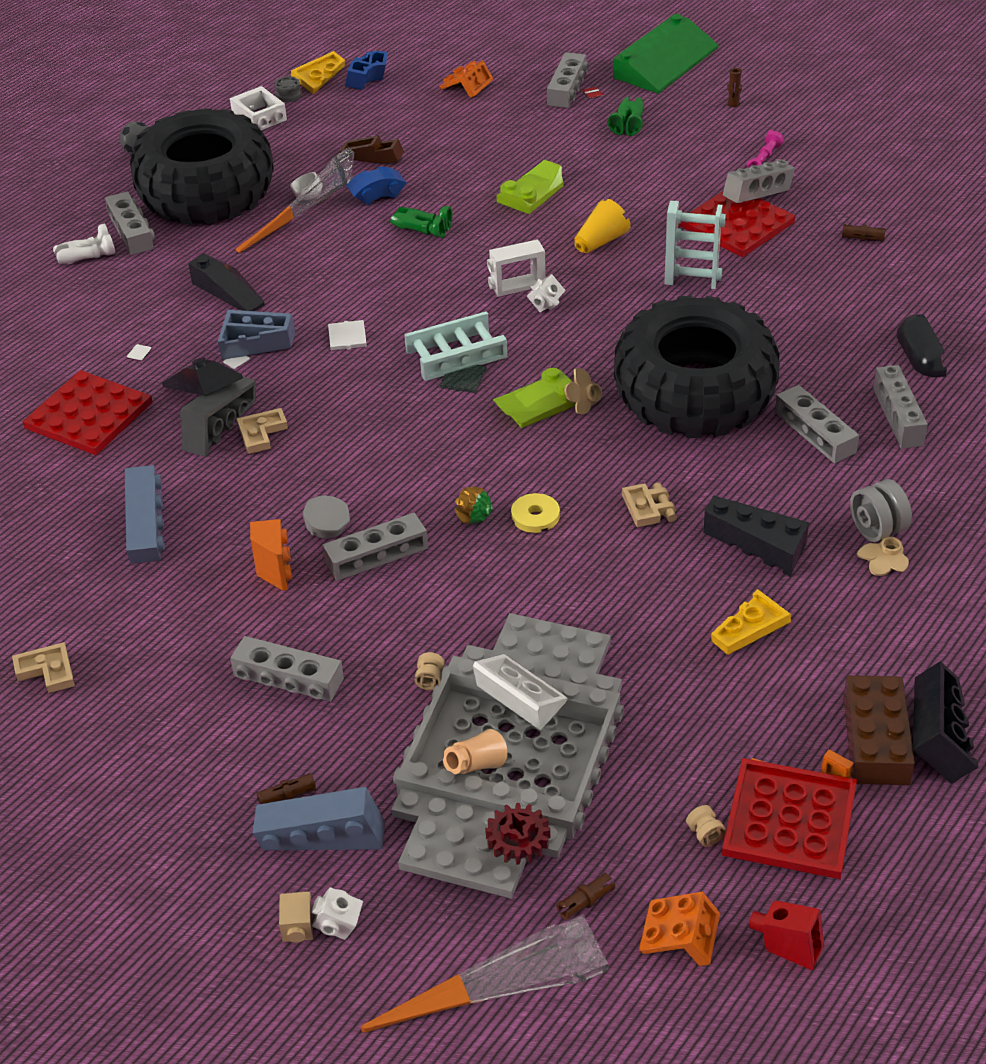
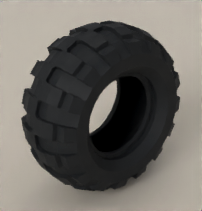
[130,108,274,225]
[614,295,780,438]

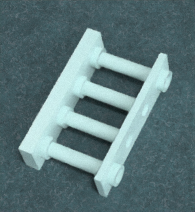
[665,201,726,289]
[404,311,508,381]

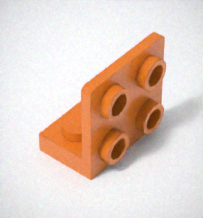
[439,60,493,98]
[639,891,720,966]

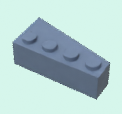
[125,465,165,564]
[253,787,385,850]

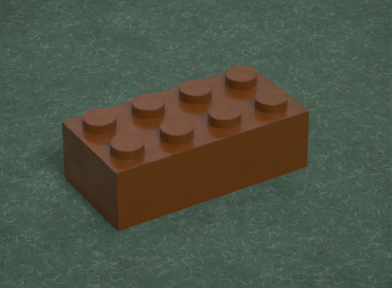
[843,675,914,785]

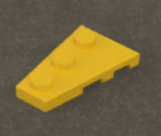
[291,51,345,94]
[711,589,791,655]

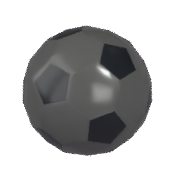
[119,121,148,155]

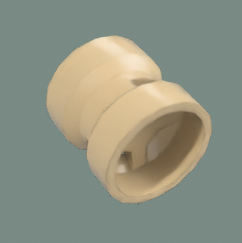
[415,652,444,690]
[686,805,726,847]

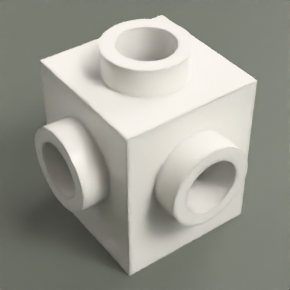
[527,274,566,312]
[311,887,363,940]

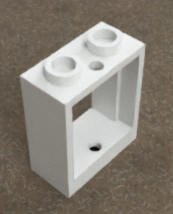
[230,86,287,130]
[487,240,546,297]

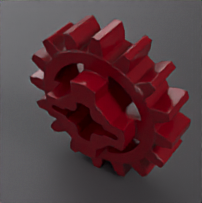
[485,803,551,865]

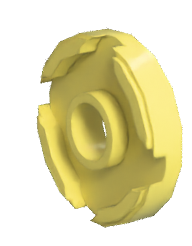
[511,493,560,533]

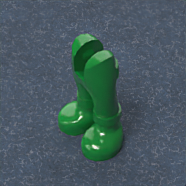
[607,97,644,136]
[390,206,453,238]

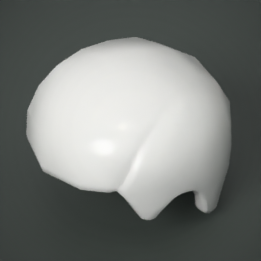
[290,172,322,200]

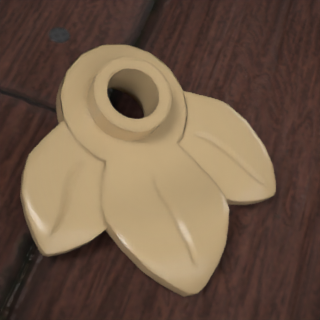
[564,368,602,414]
[857,537,909,576]

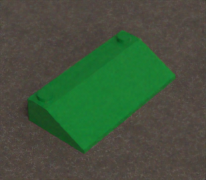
[613,14,718,94]

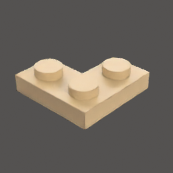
[237,408,288,454]
[12,642,75,693]

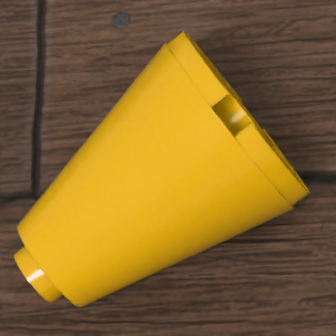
[574,199,631,253]

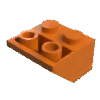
[250,519,292,591]

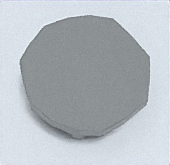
[303,495,350,539]

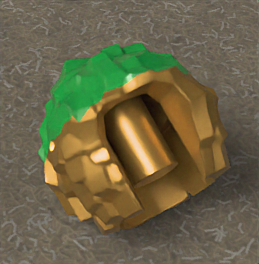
[454,486,493,525]

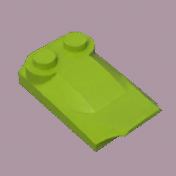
[497,159,563,214]
[493,368,576,428]

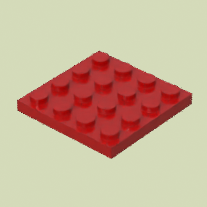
[679,191,796,258]
[22,370,153,455]
[722,758,857,880]

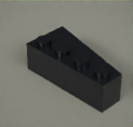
[703,495,809,577]
[912,661,979,784]

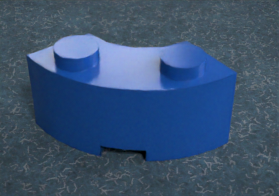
[345,51,388,90]
[346,167,407,205]

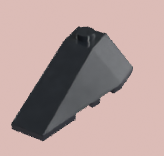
[188,254,265,311]

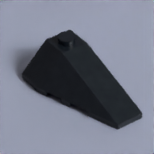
[162,358,243,396]

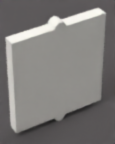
[328,320,367,350]

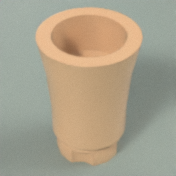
[443,729,507,774]

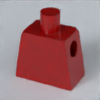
[749,901,824,970]

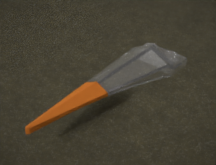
[236,148,354,253]
[360,915,609,1032]

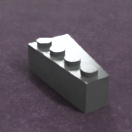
[180,377,256,457]

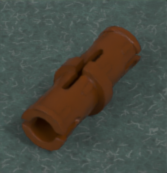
[727,68,742,107]
[842,224,886,242]
[256,773,316,804]
[556,873,615,920]

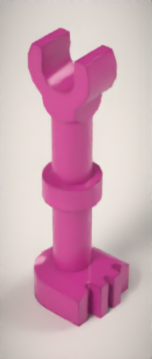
[747,130,784,168]

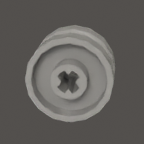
[850,479,912,542]

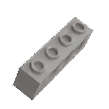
[547,52,589,108]
[723,159,795,203]
[105,191,155,255]
[873,365,928,449]
[775,385,859,464]
[322,512,428,581]
[230,636,344,702]

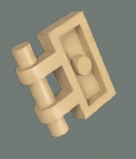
[622,483,677,527]

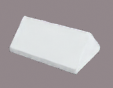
[473,654,568,730]

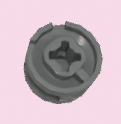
[274,76,301,102]

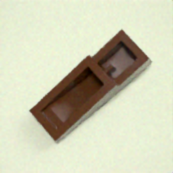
[339,135,404,163]

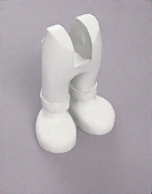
[53,223,116,265]

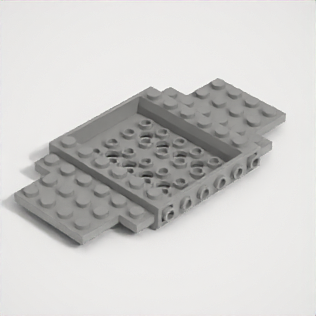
[392,613,624,899]

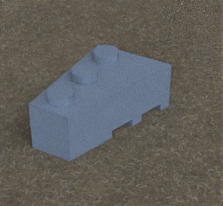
[218,310,295,360]

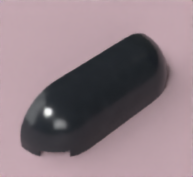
[896,314,947,377]

